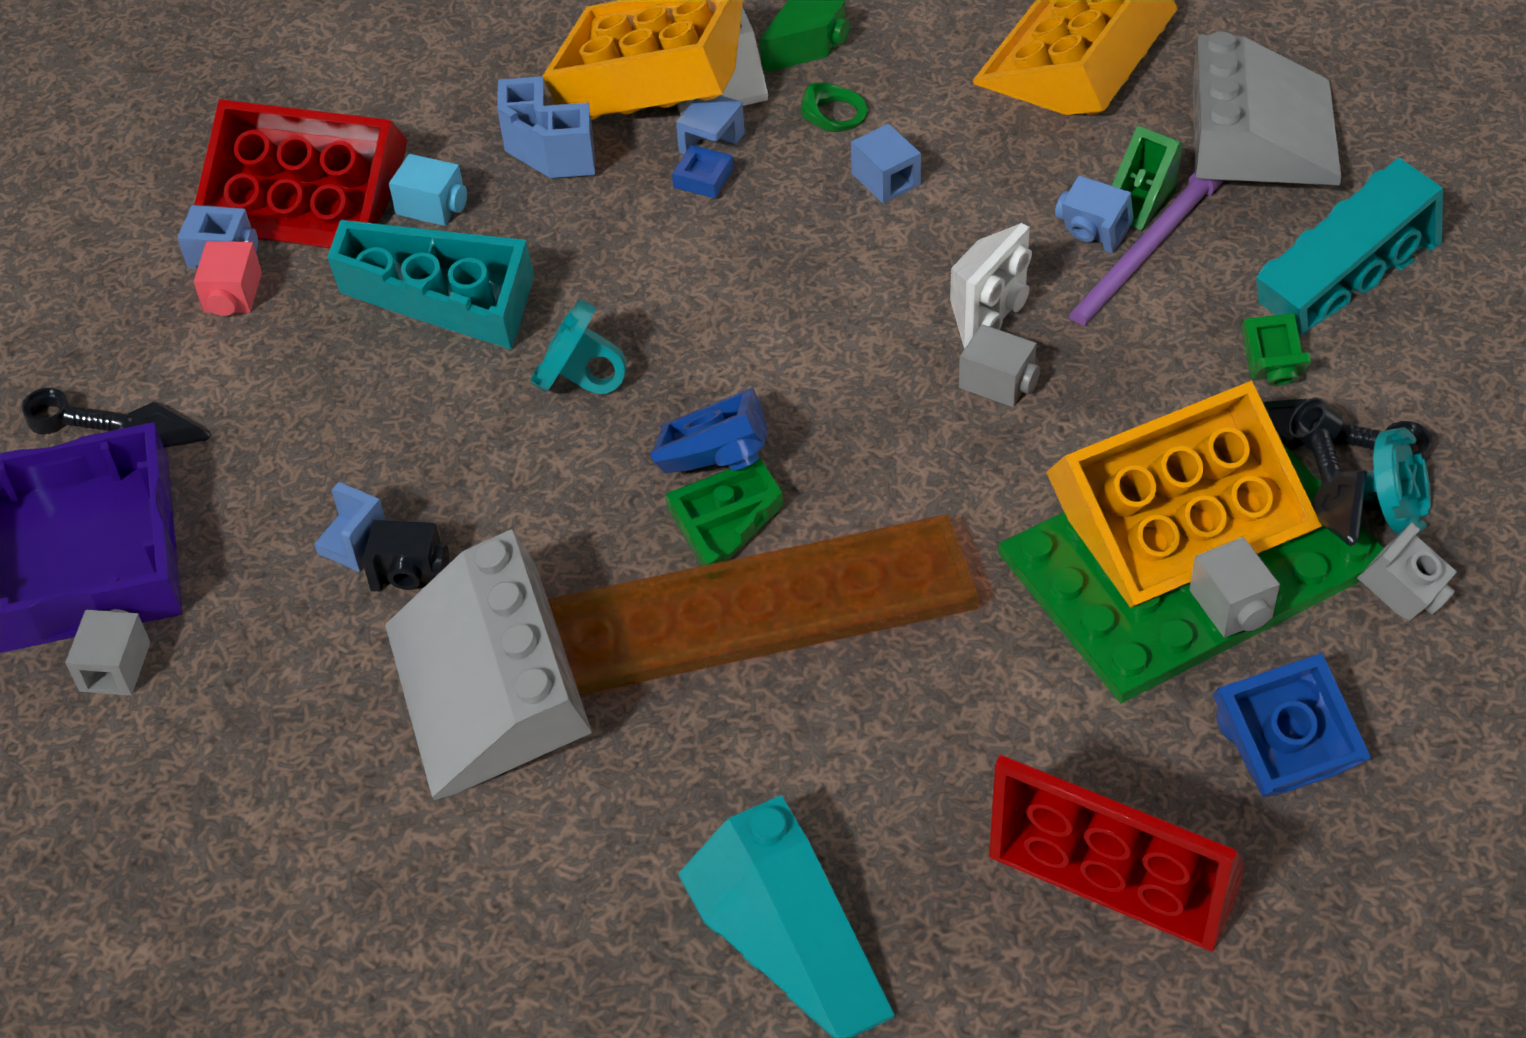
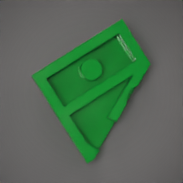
[665,457,783,577]

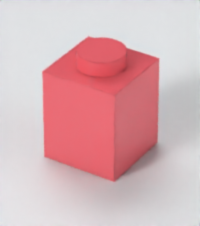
[193,241,262,316]

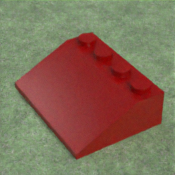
[194,99,407,249]
[989,754,1245,952]

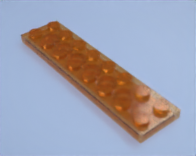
[548,514,979,695]

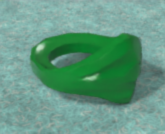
[800,82,868,132]

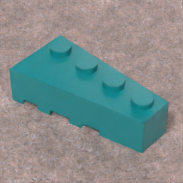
[1256,157,1443,335]
[327,220,534,349]

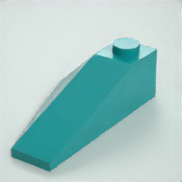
[678,795,895,1038]

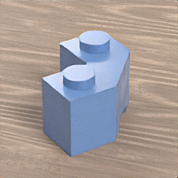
[497,76,595,178]

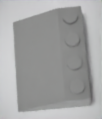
[1193,32,1341,185]
[385,529,592,800]

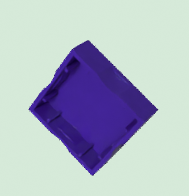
[0,422,183,653]

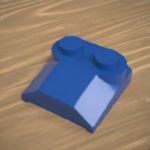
[650,387,768,474]
[1213,653,1371,798]

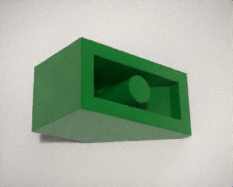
[760,0,850,72]

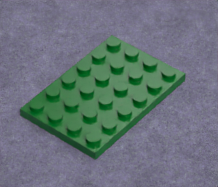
[998,441,1383,704]

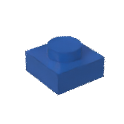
[672,145,734,198]

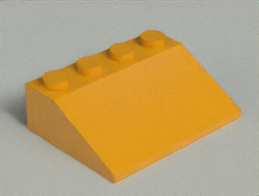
[543,0,743,120]
[972,0,1178,115]
[1046,380,1322,608]

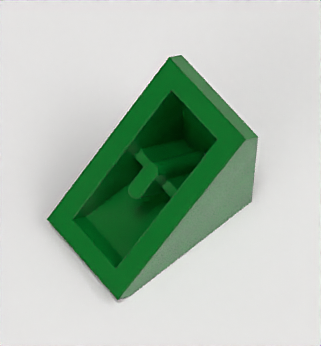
[1112,125,1182,231]

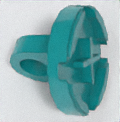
[530,298,627,394]
[1363,427,1431,535]

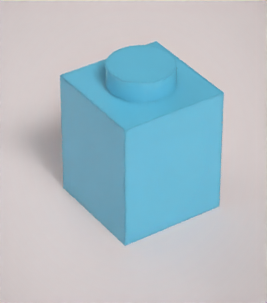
[389,154,467,226]

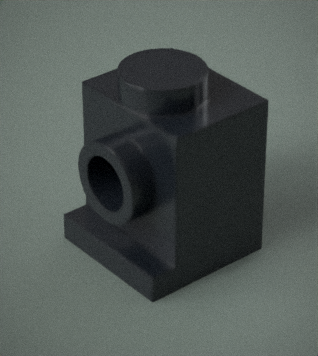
[362,520,449,592]

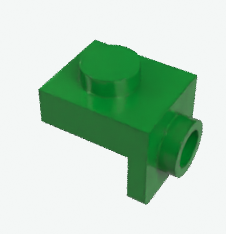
[1241,313,1312,386]

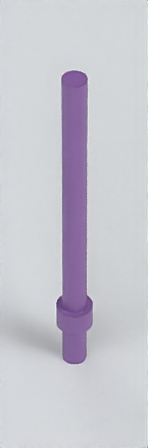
[1069,172,1223,326]

